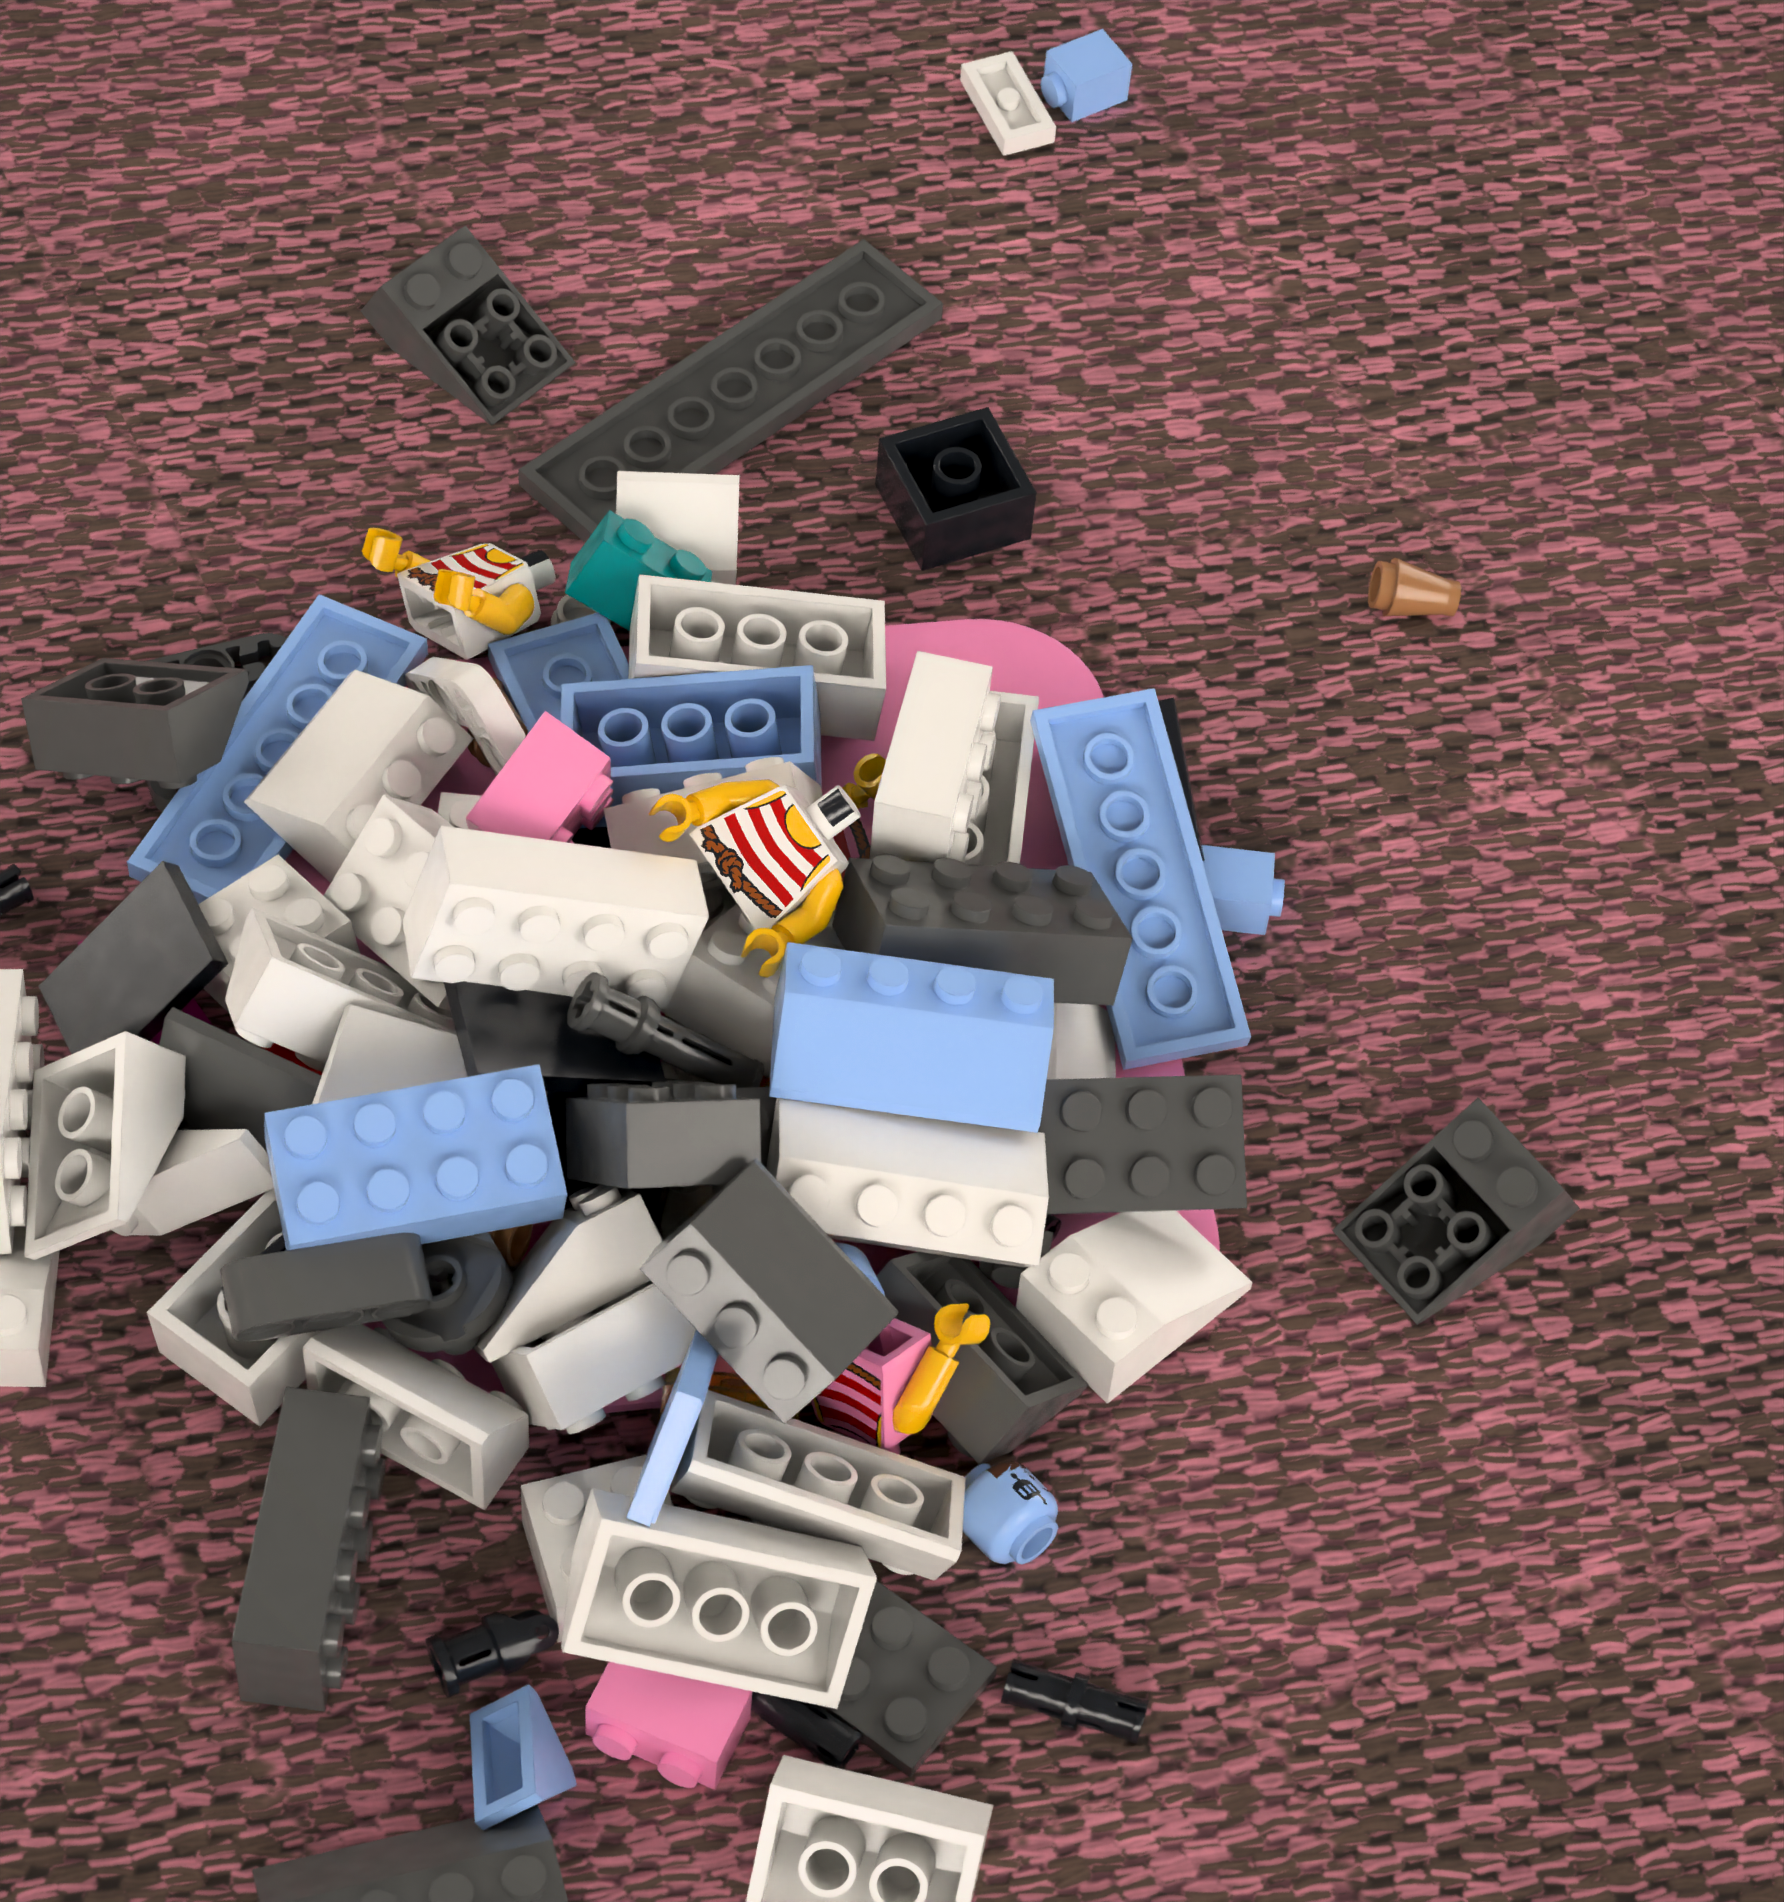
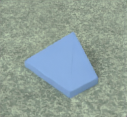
[470,1684,577,1830]

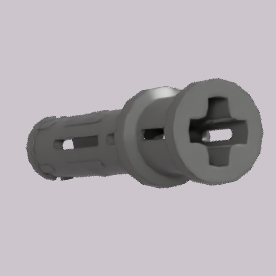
[567,972,764,1088]

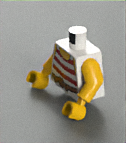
[362,528,556,660]
[649,779,861,978]

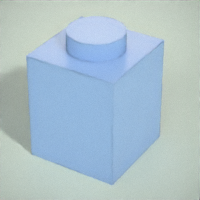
[1041,29,1132,122]
[1202,845,1285,935]

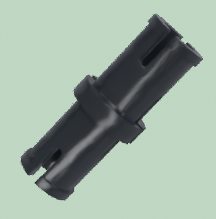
[1001,1659,1149,1744]

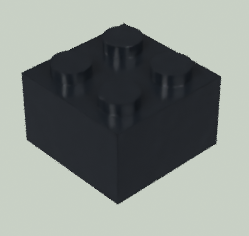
[875,407,1037,571]

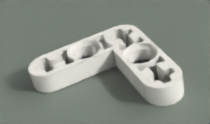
[405,657,526,776]

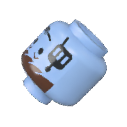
[963,1461,1058,1564]

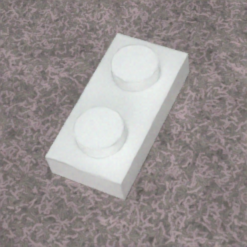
[960,51,1056,156]

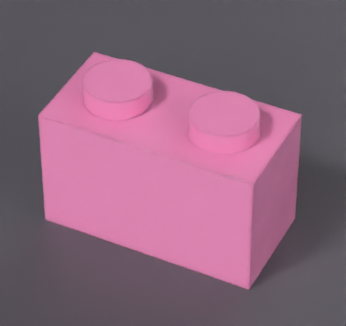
[586,1662,752,1790]

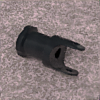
[426,1610,559,1698]

